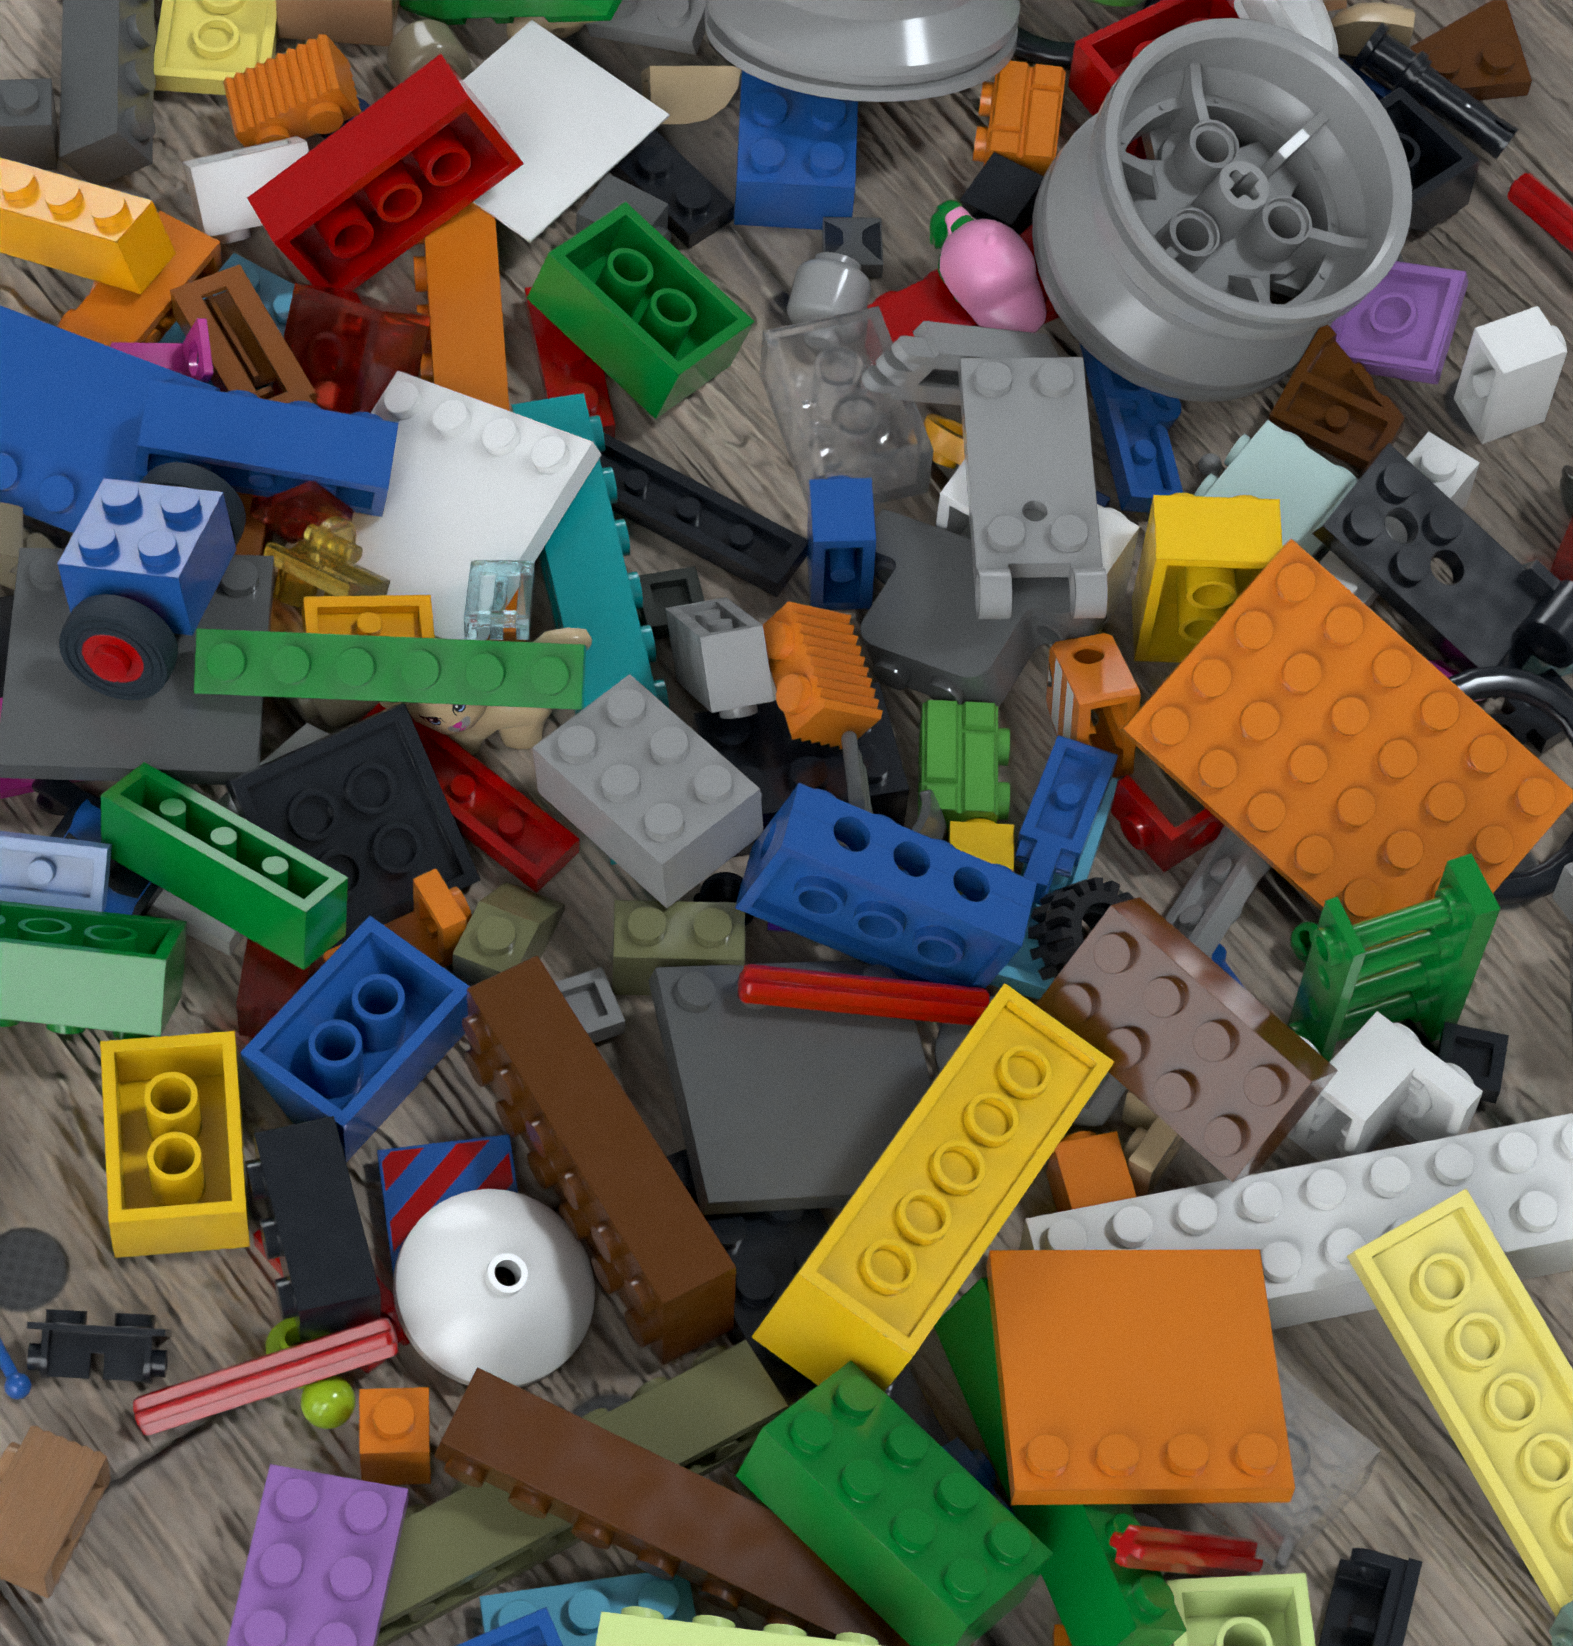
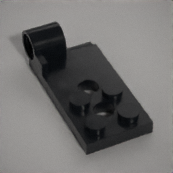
[1312,443,1573,700]

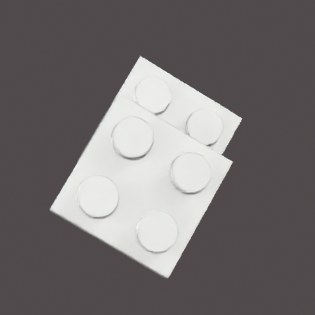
[1287,1011,1483,1162]

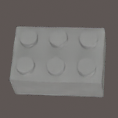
[532,674,763,908]

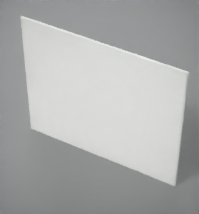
[463,20,670,243]

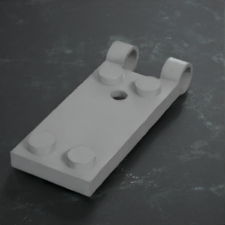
[958,357,1108,620]

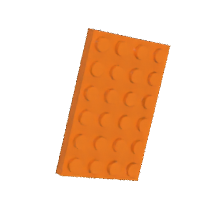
[1120,538,1573,965]

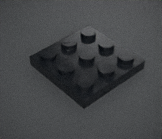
[225,703,480,951]

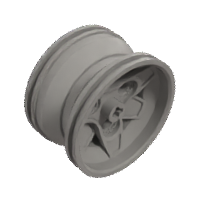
[704,0,1020,102]
[1032,18,1412,402]

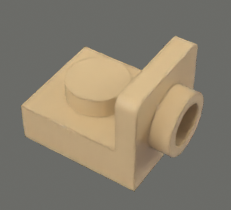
[1122,1091,1185,1197]

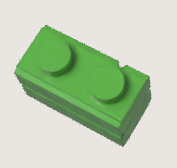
[918,700,1010,833]

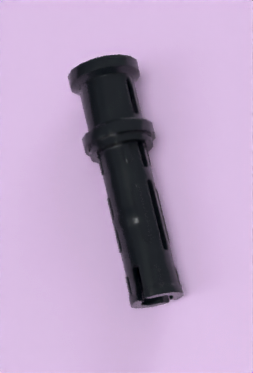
[1352,22,1519,160]

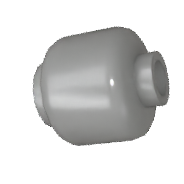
[787,252,871,346]

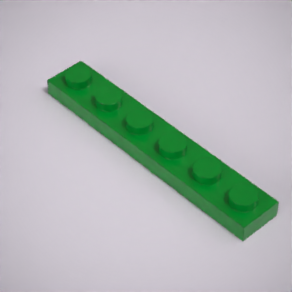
[194,628,586,710]

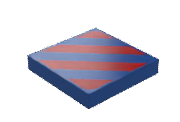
[377,1134,518,1277]

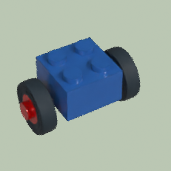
[57,462,246,700]

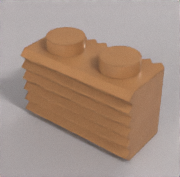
[0,1426,111,1599]

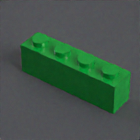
[101,762,348,970]

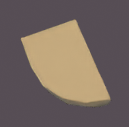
[1331,2,1415,57]
[641,66,741,124]

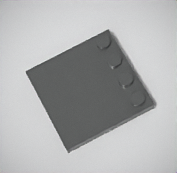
[0,548,275,785]
[648,960,931,1215]

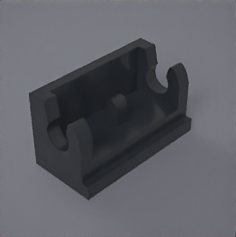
[1318,1548,1422,1646]

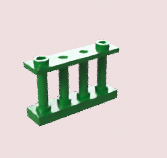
[1286,853,1501,1063]

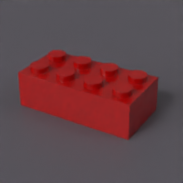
[247,54,524,305]

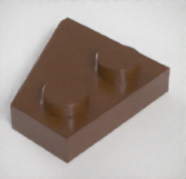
[1409,0,1532,107]
[1269,325,1405,470]

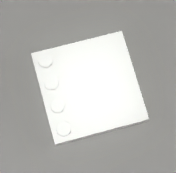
[274,371,601,640]

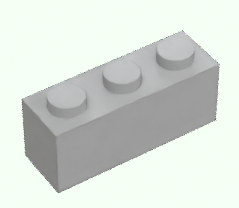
[665,597,774,719]

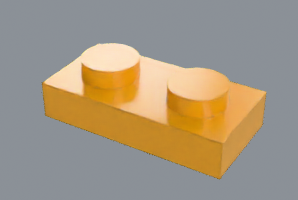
[302,595,435,638]

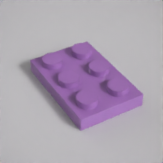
[226,1464,409,1646]

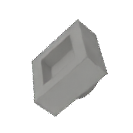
[555,967,625,1043]

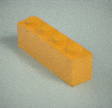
[0,157,176,294]

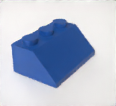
[240,915,470,1163]

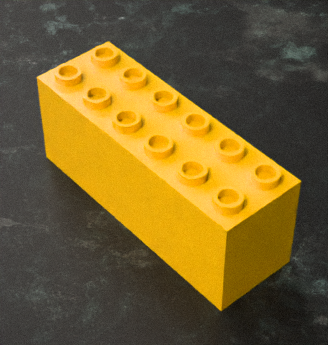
[752,983,1114,1392]

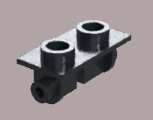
[27,1309,172,1384]

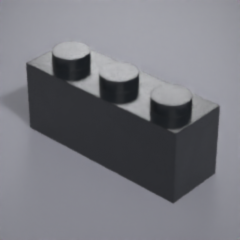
[244,1116,381,1342]

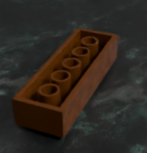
[462,955,736,1365]

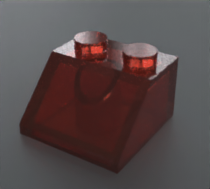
[272,283,431,414]

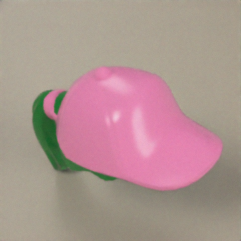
[929,199,1046,333]

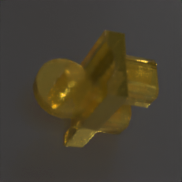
[263,516,391,607]

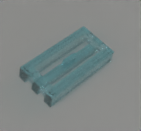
[464,560,535,640]

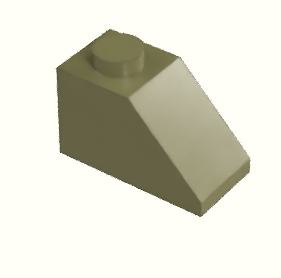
[453,882,565,987]

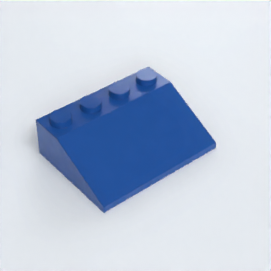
[0,306,220,533]

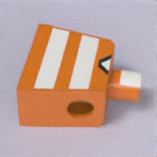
[1046,633,1141,777]

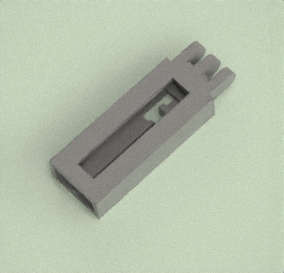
[861,321,1059,406]

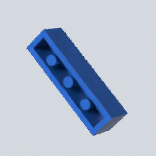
[134,379,399,517]

